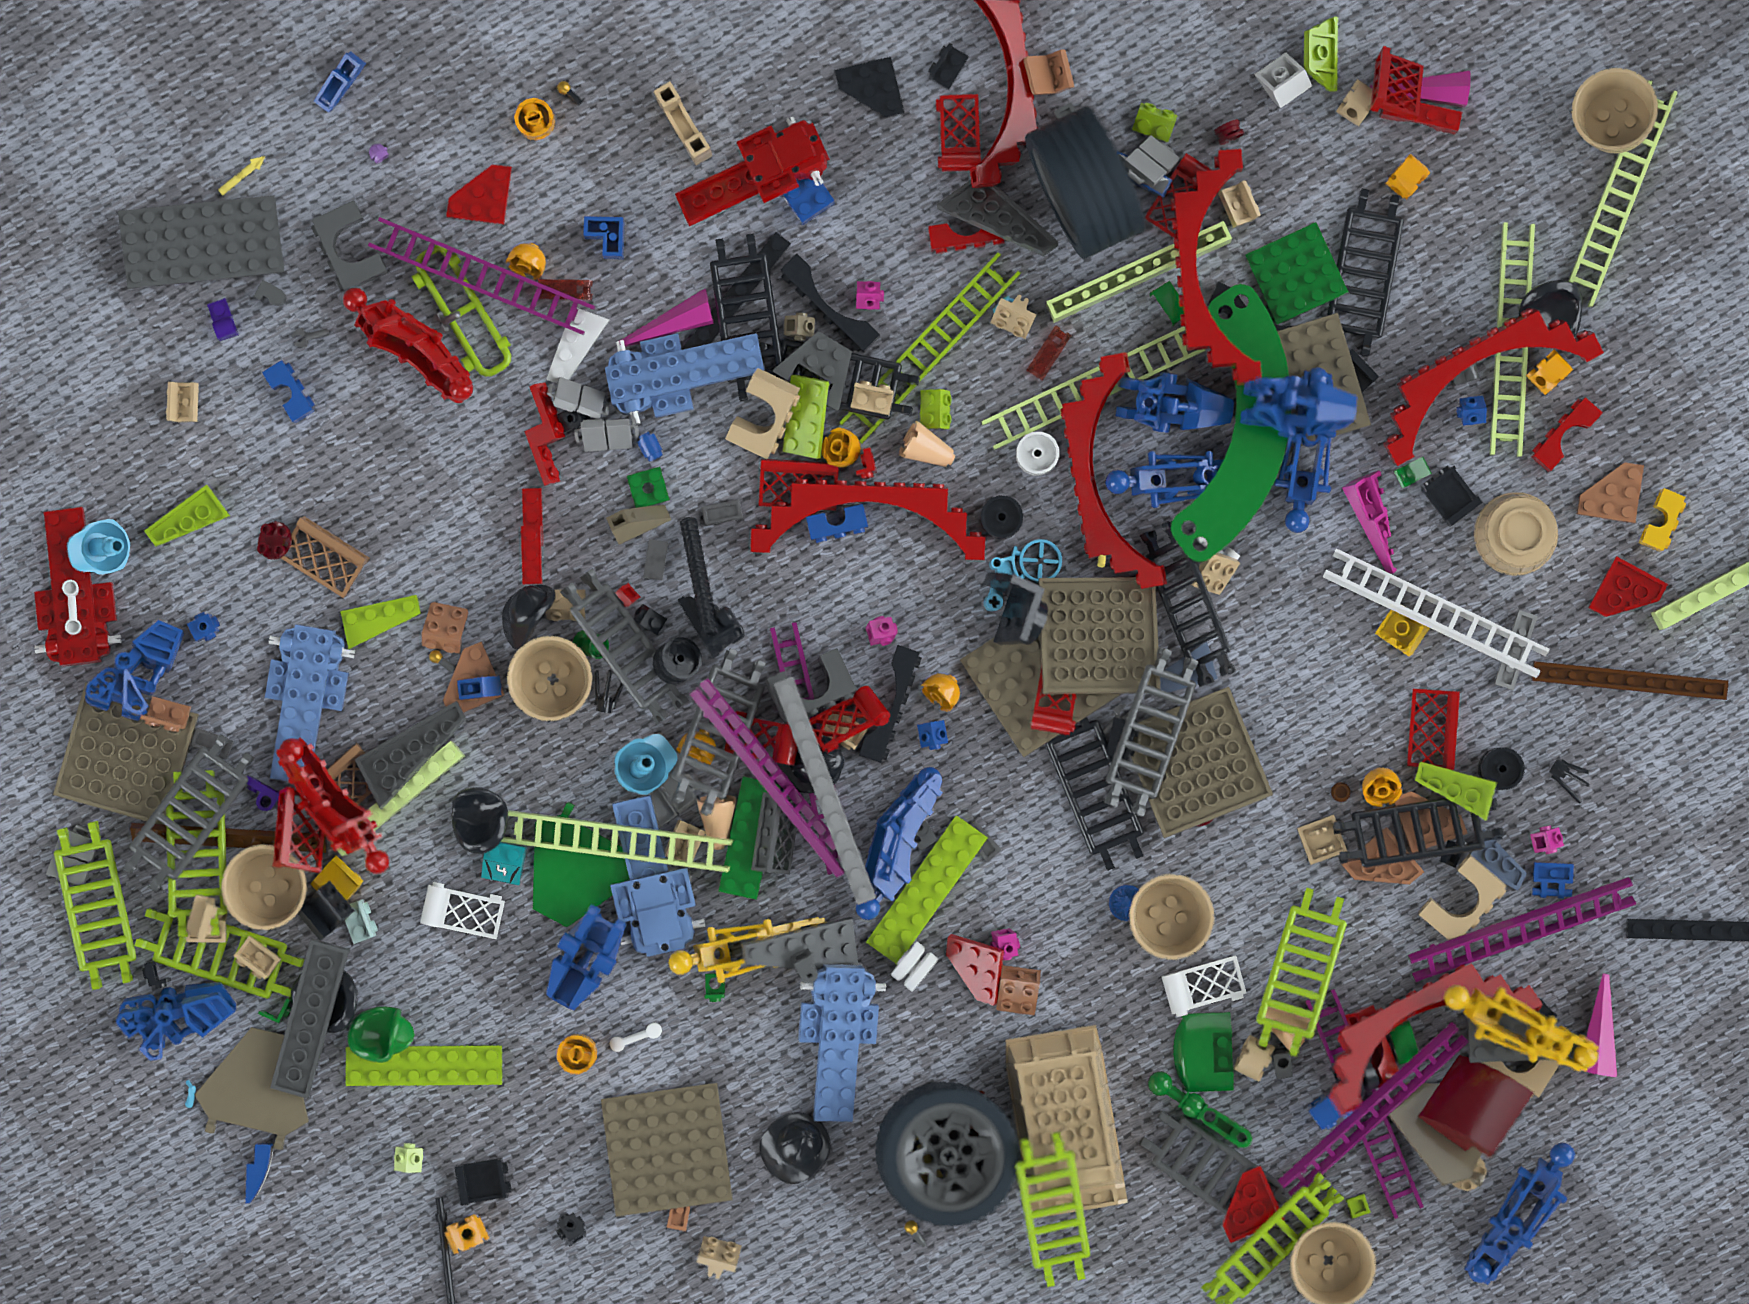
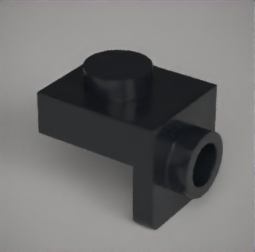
[633,604,667,635]
[1439,840,1472,868]
[142,961,171,989]

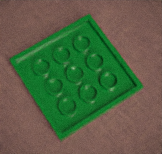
[1245,222,1349,325]

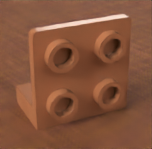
[140,696,191,732]
[996,965,1041,1015]

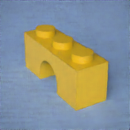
[1638,488,1686,552]

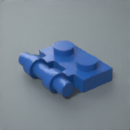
[1532,862,1574,899]

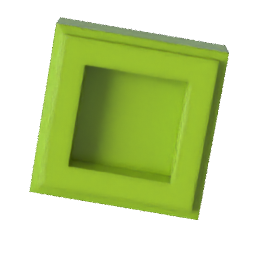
[1345,1194,1371,1219]

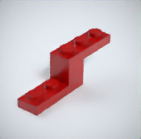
[524,382,565,486]
[521,488,544,585]

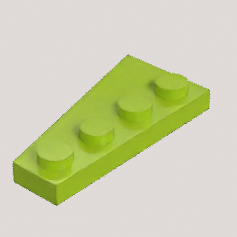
[144,484,230,547]
[340,595,421,650]
[1415,762,1497,820]

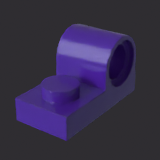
[207,298,239,341]
[246,775,279,811]

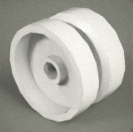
[1016,432,1059,476]
[890,942,938,992]

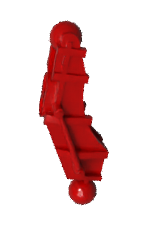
[343,288,474,403]
[276,738,390,874]

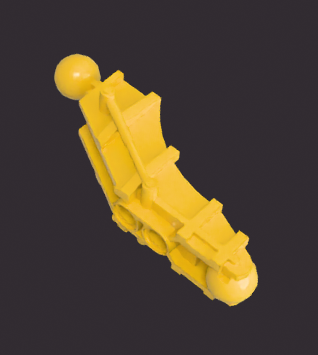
[668,917,827,983]
[1444,985,1599,1072]

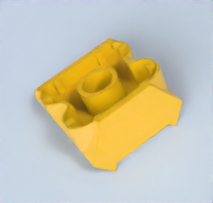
[1375,604,1430,657]
[310,855,363,901]

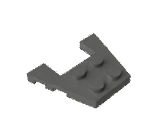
[772,331,852,411]

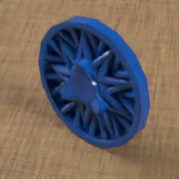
[1109,885,1139,921]

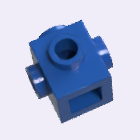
[1456,396,1487,426]
[187,612,220,642]
[917,720,948,750]

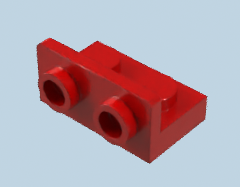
[856,448,877,480]

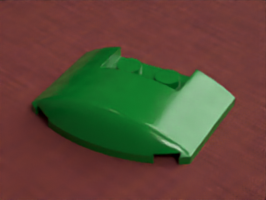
[1173,1012,1234,1092]

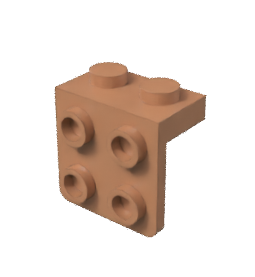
[1024,49,1074,95]
[422,602,468,654]

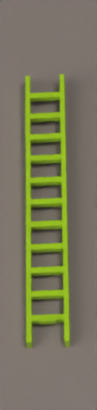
[839,252,1021,444]

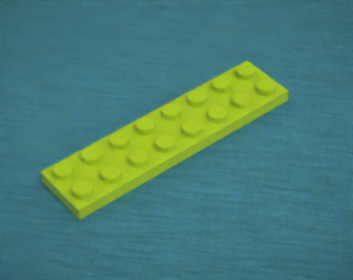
[866,815,988,965]
[346,1045,503,1086]

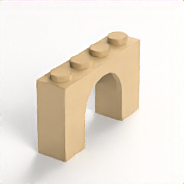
[654,81,713,166]
[725,368,800,459]
[1418,853,1507,940]
[1481,1060,1560,1098]

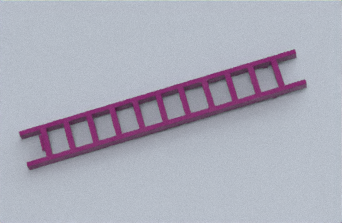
[368,217,596,335]
[690,678,845,878]
[1408,877,1636,982]
[1305,989,1424,1219]
[1277,1022,1468,1197]

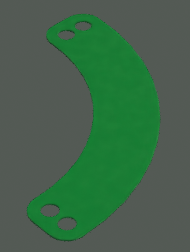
[1171,284,1292,562]

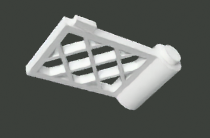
[420,882,505,939]
[1161,955,1246,1017]

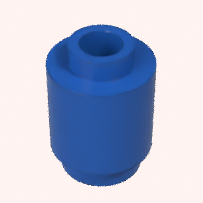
[637,432,663,462]

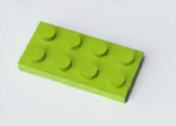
[783,375,829,459]

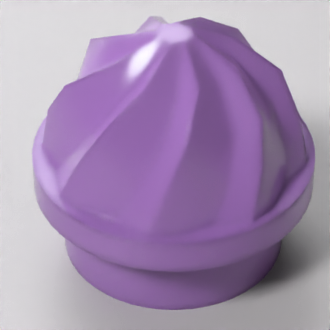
[369,144,389,164]

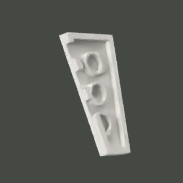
[546,308,610,383]

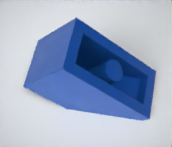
[457,676,502,700]

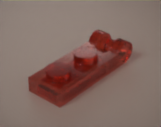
[538,279,593,301]
[1026,325,1072,381]

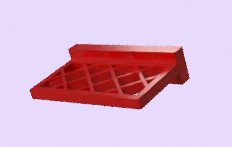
[1370,46,1424,120]
[758,458,839,511]
[1407,688,1460,770]
[272,787,324,873]

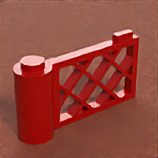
[936,94,981,172]
[1144,153,1212,238]
[1031,666,1076,735]
[809,686,890,753]
[724,711,798,766]

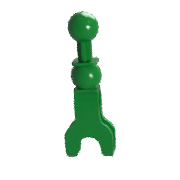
[1148,1071,1252,1148]

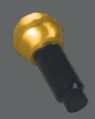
[557,81,583,105]

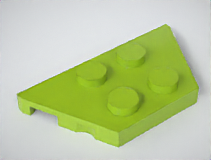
[1304,17,1338,92]

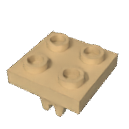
[990,295,1036,339]
[1191,553,1240,595]
[1297,815,1347,865]
[697,1236,742,1279]

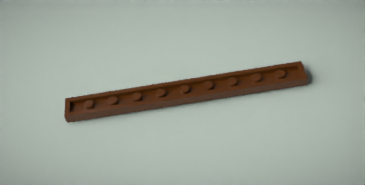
[1531,661,1729,700]
[130,823,328,853]

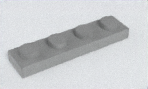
[1494,610,1538,690]

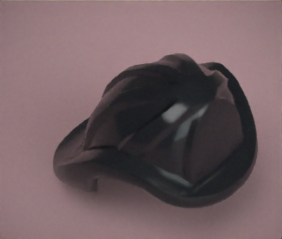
[777,735,845,793]
[452,787,508,854]

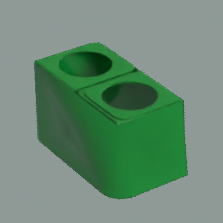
[1149,281,1183,327]
[1389,1020,1419,1065]

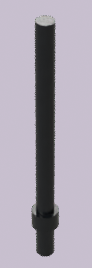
[435,1197,455,1304]

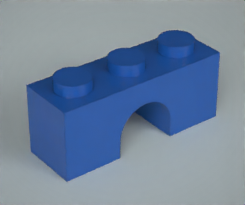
[262,360,315,423]
[806,504,868,543]

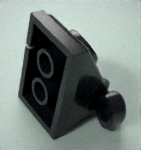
[677,596,745,659]

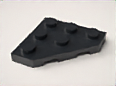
[834,56,905,118]

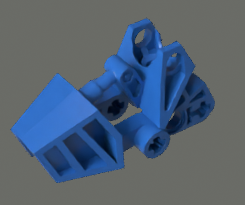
[1115,372,1234,433]
[1240,376,1357,438]
[85,620,184,721]
[546,905,626,1010]
[116,982,237,1061]

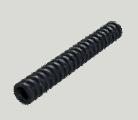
[680,517,719,638]

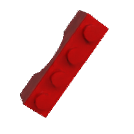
[1379,97,1463,135]
[928,223,1006,254]
[1531,397,1603,472]
[1345,1005,1399,1088]

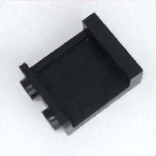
[1421,465,1483,527]
[297,881,355,941]
[454,1158,512,1206]

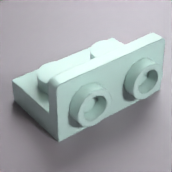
[345,899,378,944]

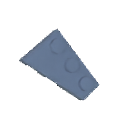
[1160,642,1217,692]
[1470,828,1527,891]

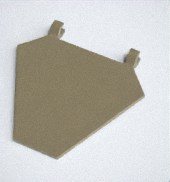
[195,1027,309,1150]
[1389,1082,1486,1187]

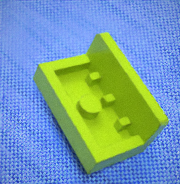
[1132,103,1177,142]
[920,389,952,430]

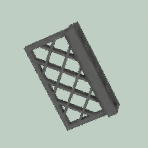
[751,792,799,875]

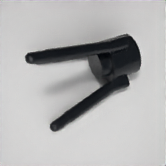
[594,669,624,713]
[1549,759,1590,804]

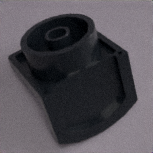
[984,572,1048,645]

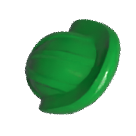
[347,1006,414,1063]

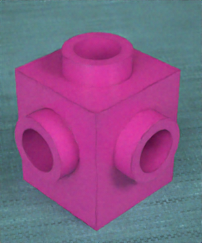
[856,281,884,310]
[866,616,898,646]
[1530,825,1564,854]
[990,928,1020,960]

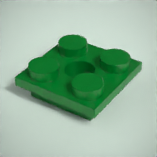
[627,467,670,508]

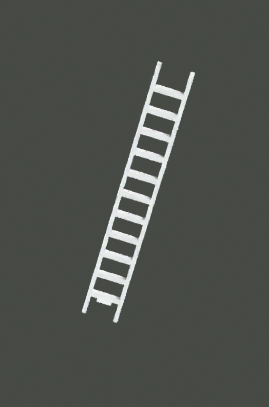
[1323,549,1550,678]

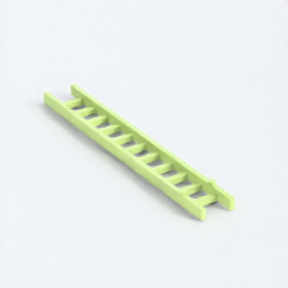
[1568,81,1678,308]
[1490,222,1535,457]
[981,326,1206,450]
[501,810,732,872]

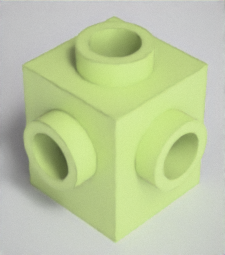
[394,1143,423,1173]

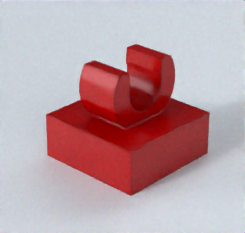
[615,583,641,607]

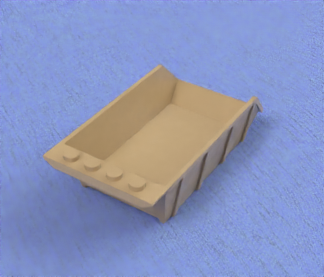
[1005,1025,1128,1218]

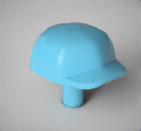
[67,519,130,574]
[614,734,678,795]

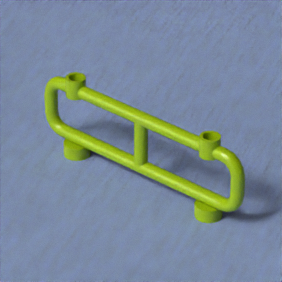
[411,245,511,377]

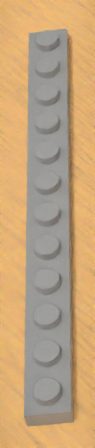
[774,677,876,905]

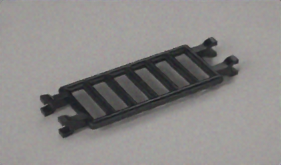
[1327,188,1404,357]
[710,233,783,402]
[759,338,920,420]
[1140,520,1236,687]
[1045,717,1144,871]
[1333,798,1504,868]

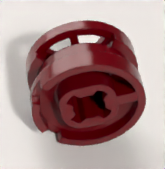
[1214,119,1245,145]

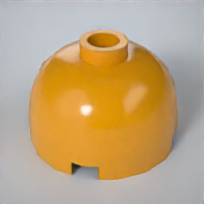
[506,243,546,280]
[822,427,861,468]
[921,673,960,712]
[676,729,716,765]
[1362,767,1402,807]

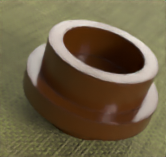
[1331,782,1351,802]

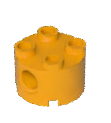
[514,98,555,140]
[1385,154,1430,200]
[1526,349,1573,395]
[557,1034,597,1074]
[444,1214,490,1254]

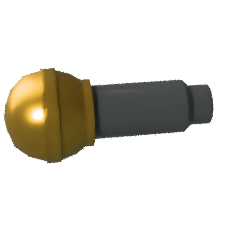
[429,650,456,672]
[904,1220,927,1248]

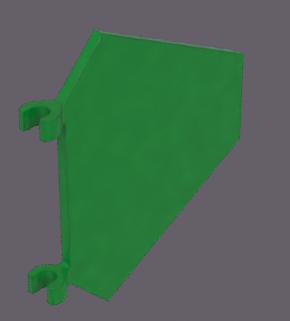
[533,802,630,927]

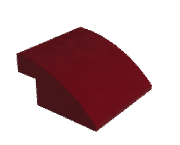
[1418,1055,1534,1158]

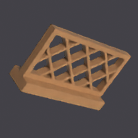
[281,516,370,598]
[298,742,372,805]

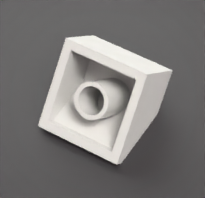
[1254,53,1312,108]

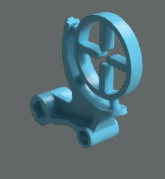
[984,539,1062,612]

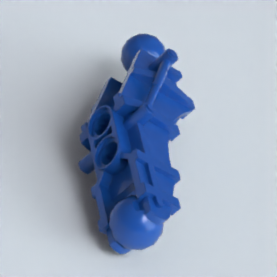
[1274,367,1336,533]
[1105,451,1224,508]
[856,767,943,920]
[1464,1142,1575,1285]

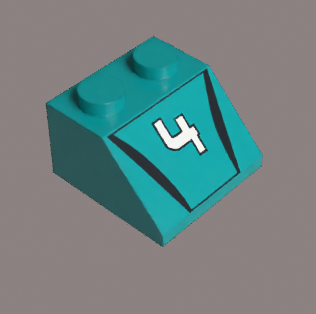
[481,842,527,885]

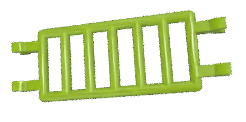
[165,770,228,937]
[54,821,137,990]
[1256,887,1347,1057]
[134,907,305,999]
[1016,1132,1090,1287]
[1200,1172,1344,1304]

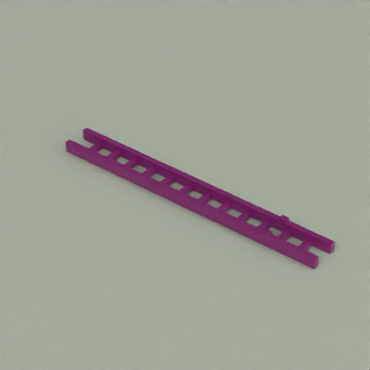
[770,622,836,875]

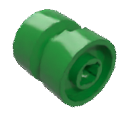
[573,630,609,659]

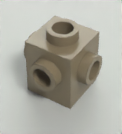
[784,313,815,341]

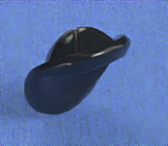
[1519,280,1583,337]
[502,585,556,649]
[291,970,357,1033]
[759,1112,831,1184]

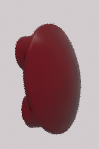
[257,521,292,560]

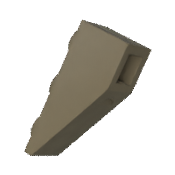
[606,505,671,545]

